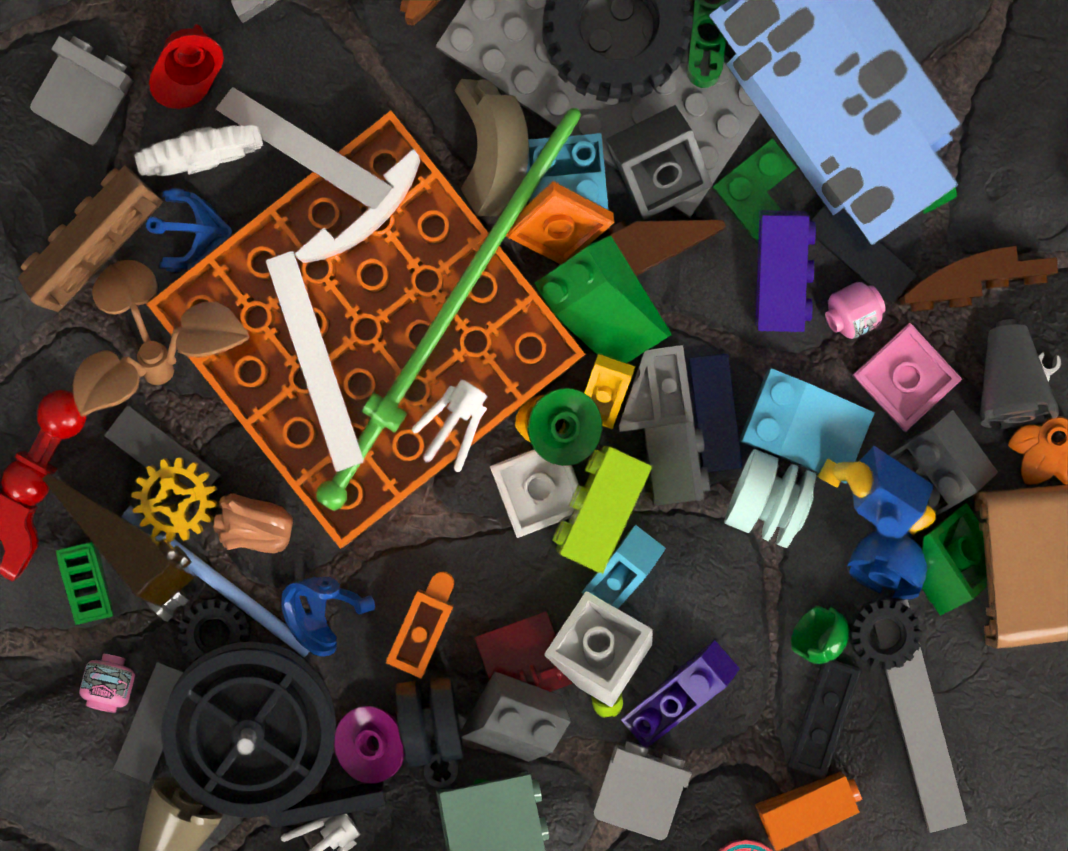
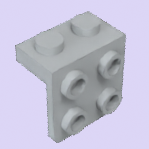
[31,36,134,145]
[594,741,692,840]

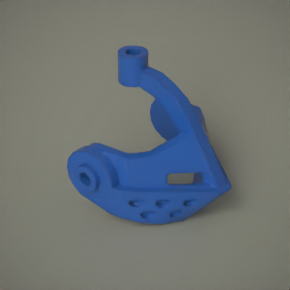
[146,188,232,272]
[281,576,375,656]

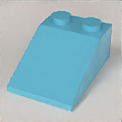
[739,368,875,484]

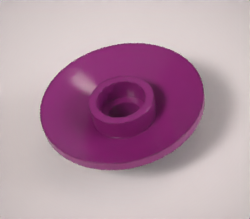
[334,706,405,784]

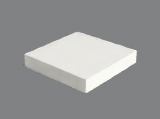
[490,450,579,538]

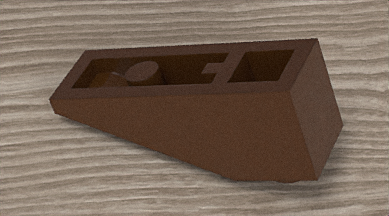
[605,220,726,276]

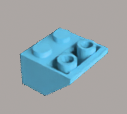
[527,133,608,210]

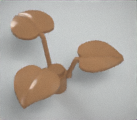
[73,260,249,417]

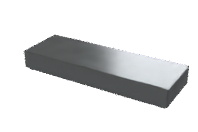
[104,405,221,505]
[113,661,184,784]

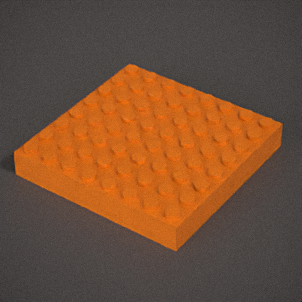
[147,110,585,549]

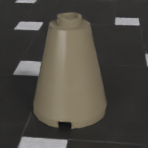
[138,777,223,851]

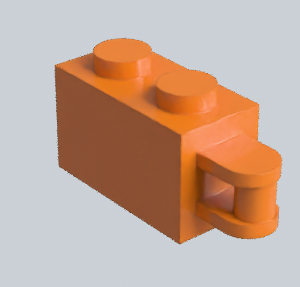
[386,571,454,678]

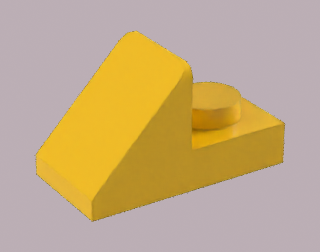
[584,354,635,429]

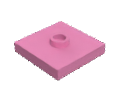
[852,323,962,432]

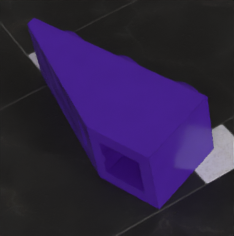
[621,640,740,747]

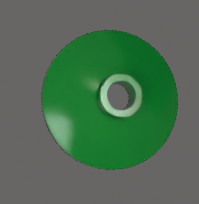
[528,388,602,466]

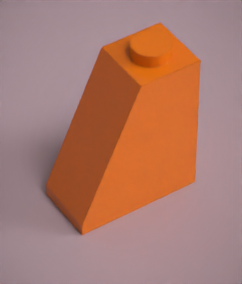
[755,772,862,851]

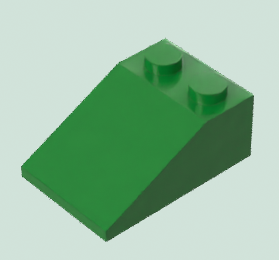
[534,235,672,364]

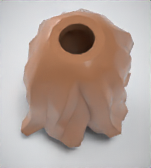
[213,493,293,554]

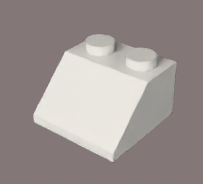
[545,591,653,707]

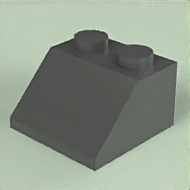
[606,105,713,220]
[460,672,571,762]

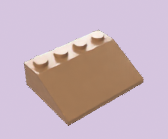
[18,165,164,312]

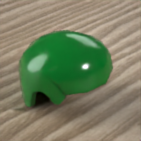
[790,606,850,664]

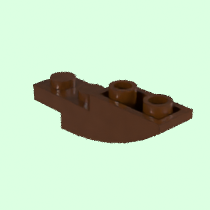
[899,246,1058,312]

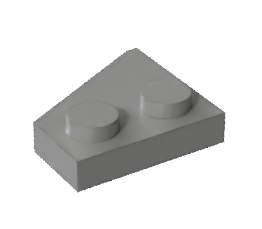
[619,345,694,432]

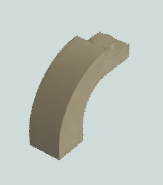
[454,79,529,216]

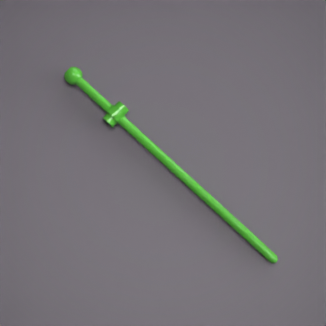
[316,108,581,511]

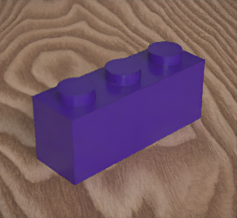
[755,210,816,332]

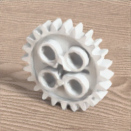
[135,125,263,176]

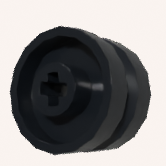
[396,675,464,768]

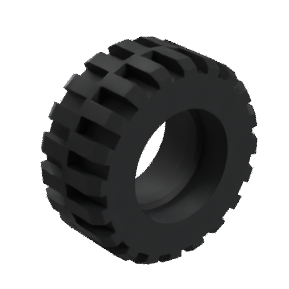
[542,0,693,102]

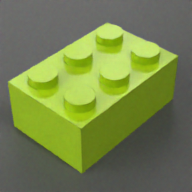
[552,446,652,574]

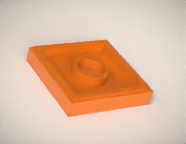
[506,181,614,264]

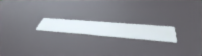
[216,87,392,210]
[266,251,364,471]

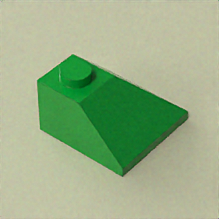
[922,503,987,616]

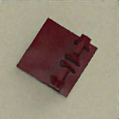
[474,611,573,692]

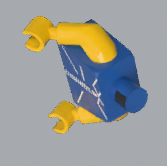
[817,446,936,538]

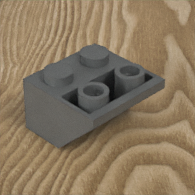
[888,410,998,517]
[643,421,710,506]

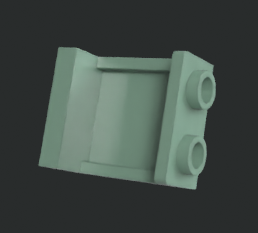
[436,771,549,851]

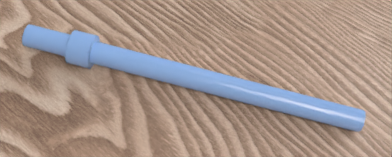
[121,506,310,658]

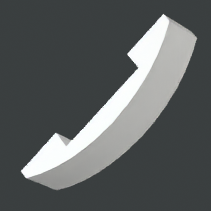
[295,149,420,263]

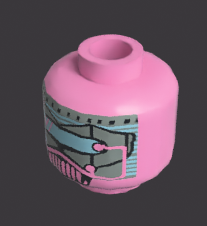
[825,282,885,339]
[79,654,135,713]

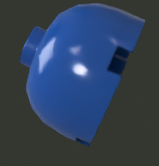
[847,531,927,599]

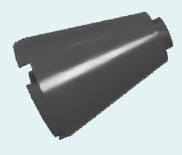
[980,319,1059,429]

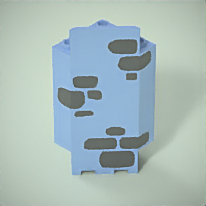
[709,0,960,245]

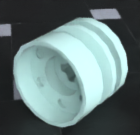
[724,449,816,548]

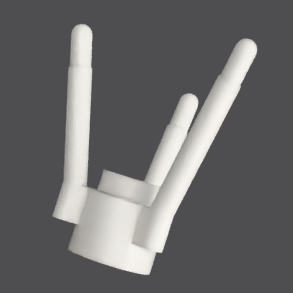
[412,380,487,472]
[281,813,361,851]

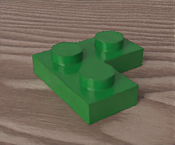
[712,138,797,244]

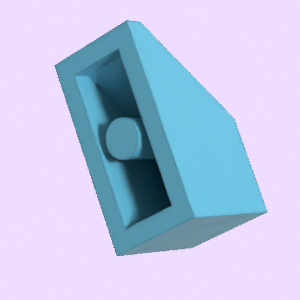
[581,525,666,609]

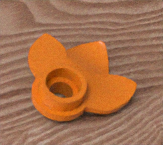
[1008,416,1068,485]

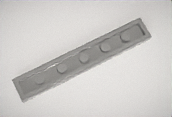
[873,599,967,833]

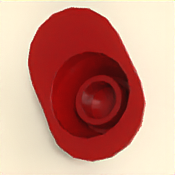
[149,24,224,109]

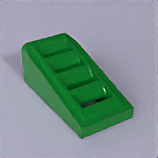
[55,542,114,625]

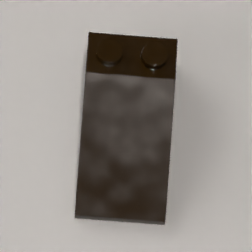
[42,474,196,607]

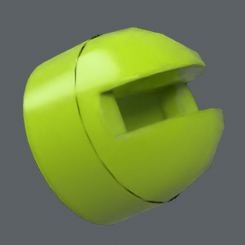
[591,693,623,718]

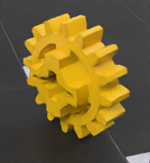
[132,457,218,542]

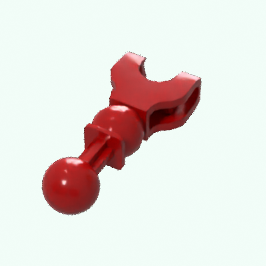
[0,390,87,582]

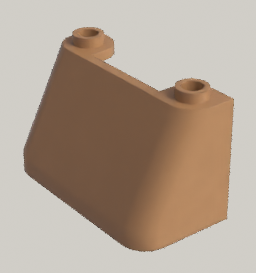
[973,485,1068,649]

